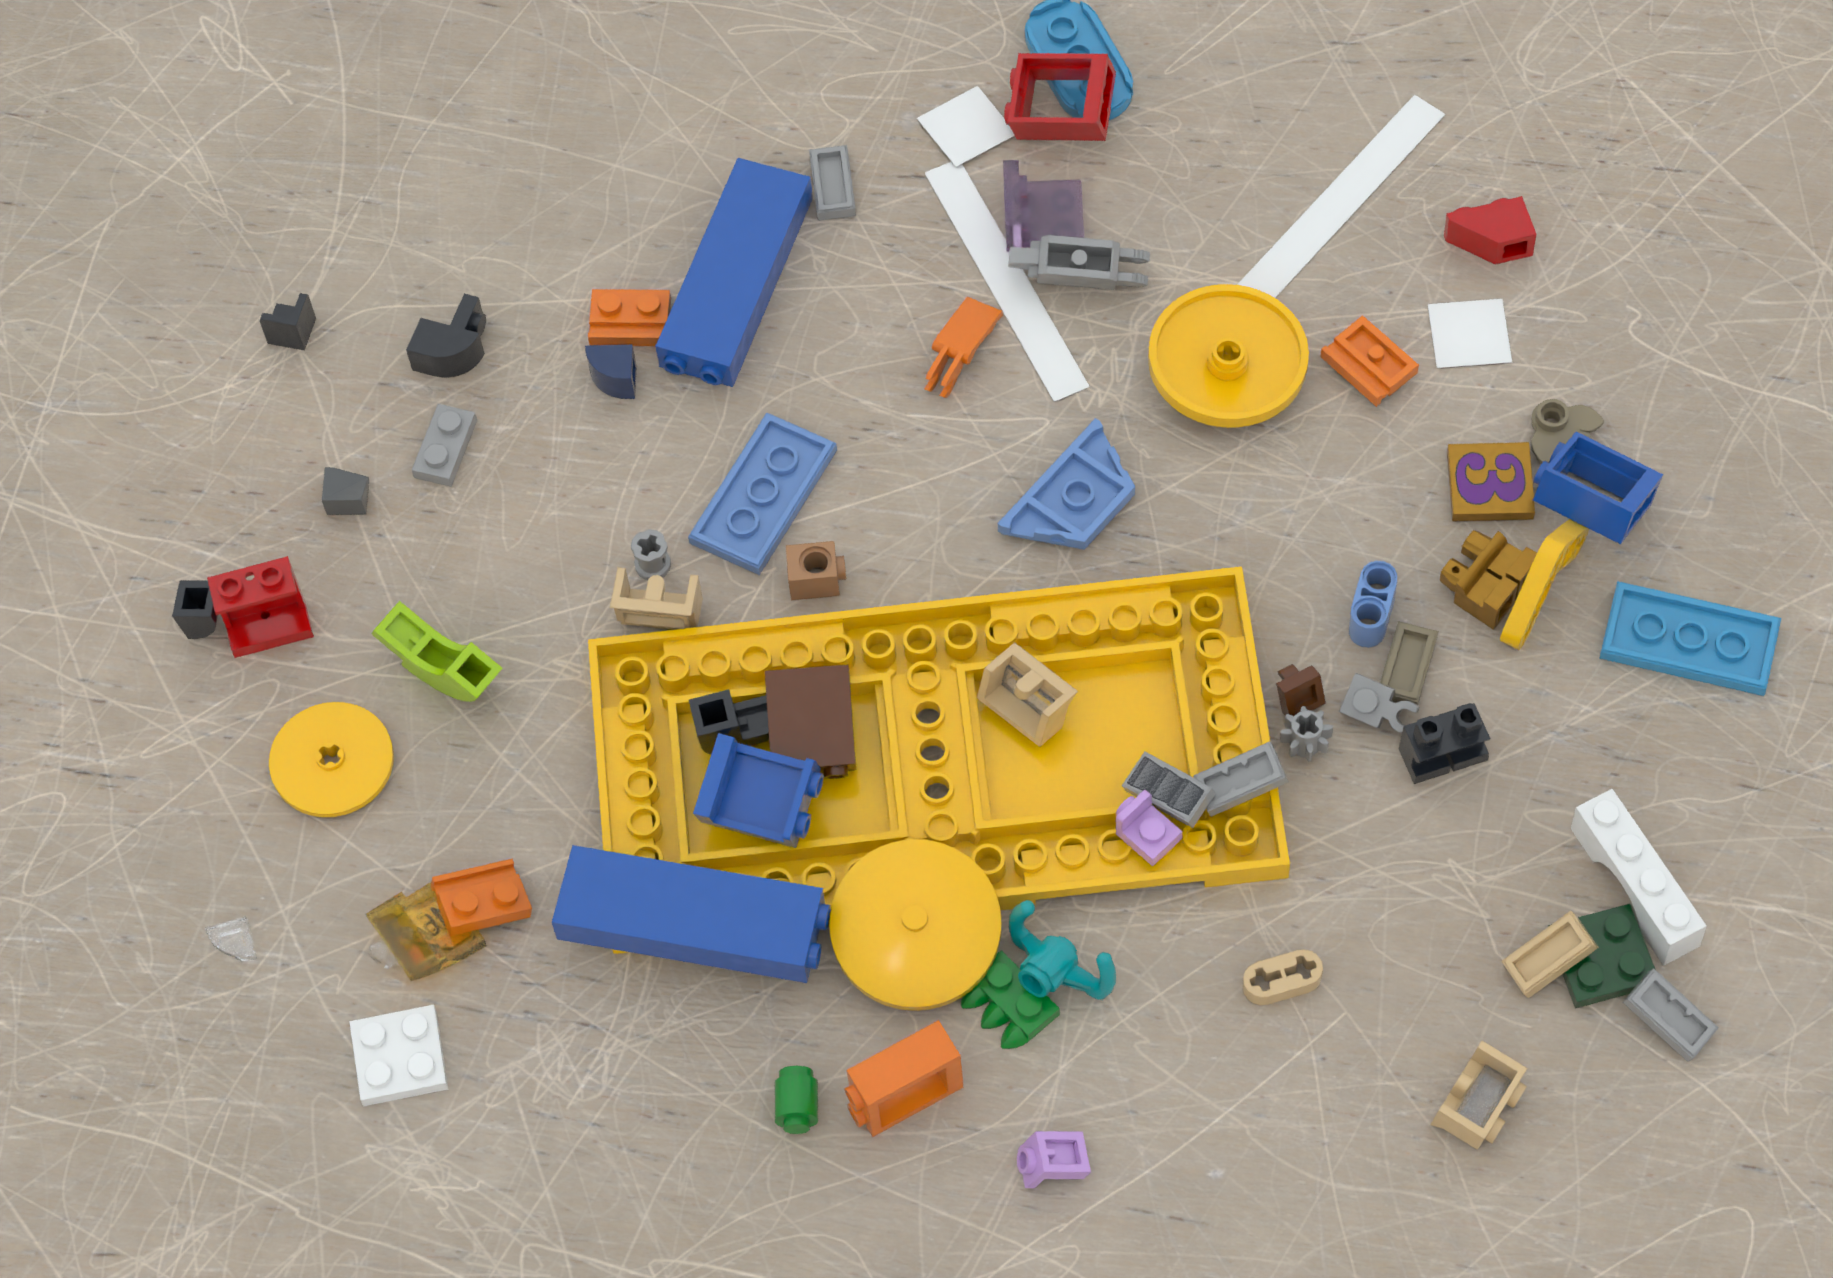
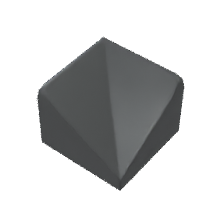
[322,467,369,515]

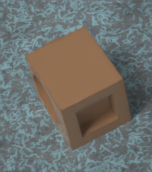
[785,541,846,600]

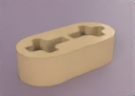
[1243,949,1323,1005]

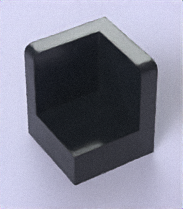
[259,293,316,351]

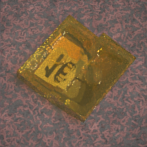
[366,882,487,981]

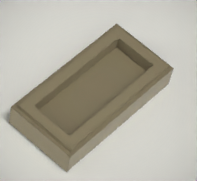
[1380,621,1439,705]

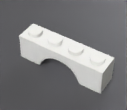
[1571,789,1707,966]

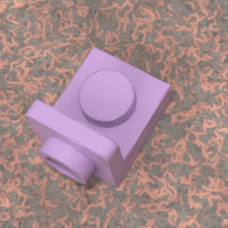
[1116,790,1182,866]
[1017,1131,1091,1188]

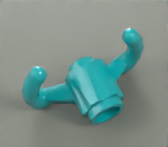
[1008,900,1116,1000]

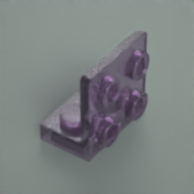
[1003,160,1084,252]

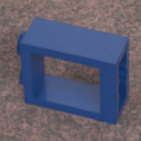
[1533,432,1663,544]

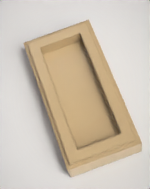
[1502,911,1599,998]

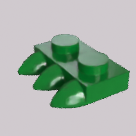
[961,950,1060,1049]

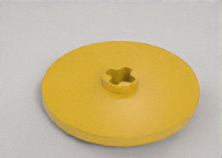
[269,702,394,817]

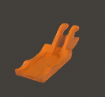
[924,296,1003,398]

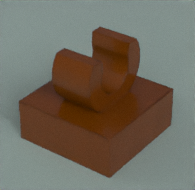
[1276,664,1326,717]

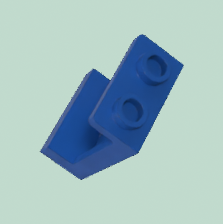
[693,733,824,848]

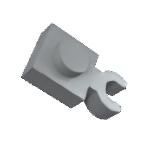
[1339,673,1420,732]

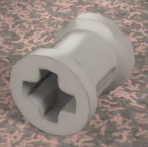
[631,529,671,580]

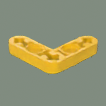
[1500,519,1589,650]

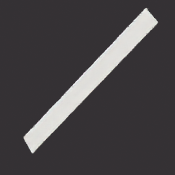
[1237,95,1445,298]
[925,162,1089,401]

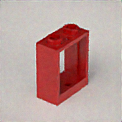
[1004,53,1116,141]

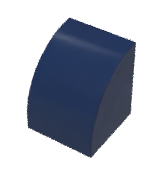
[585,344,637,399]

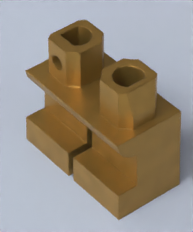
[1440,530,1537,630]

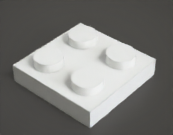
[349,1005,448,1107]

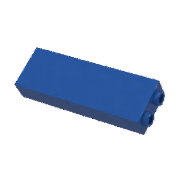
[655,158,813,387]
[552,845,831,983]

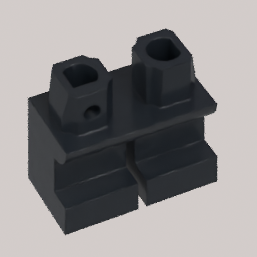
[1398,703,1491,784]

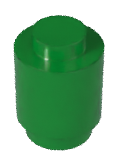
[774,1066,818,1134]

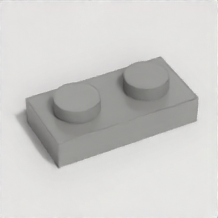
[412,404,477,487]

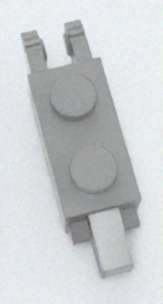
[1008,235,1150,290]

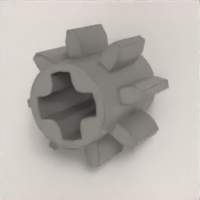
[1280,706,1333,762]

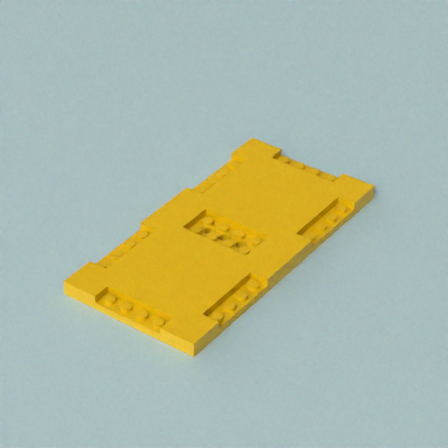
[588,566,1290,954]

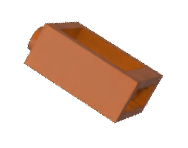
[844,1020,964,1137]

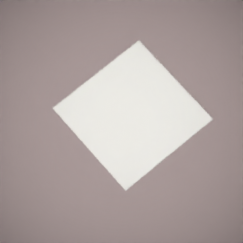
[917,86,1015,167]
[1428,299,1512,368]

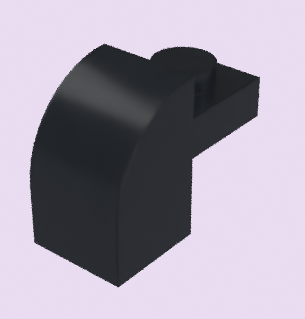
[406,293,486,378]
[689,689,769,755]

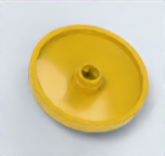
[1148,284,1309,428]
[829,839,1001,1011]

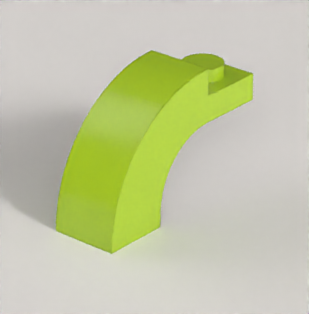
[372,600,503,702]

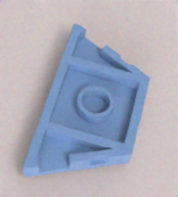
[997,418,1135,550]

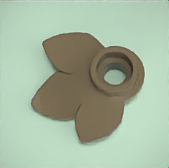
[1531,399,1604,464]

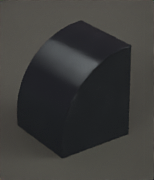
[172,580,218,639]

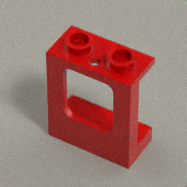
[207,556,314,658]

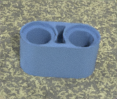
[1349,561,1397,648]

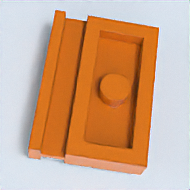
[588,289,671,346]
[1320,315,1419,407]
[431,858,532,936]

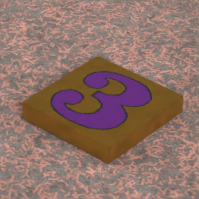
[1447,442,1535,521]

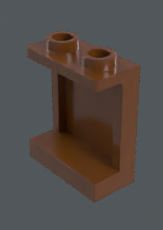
[765,665,857,779]

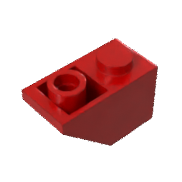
[1444,196,1537,265]

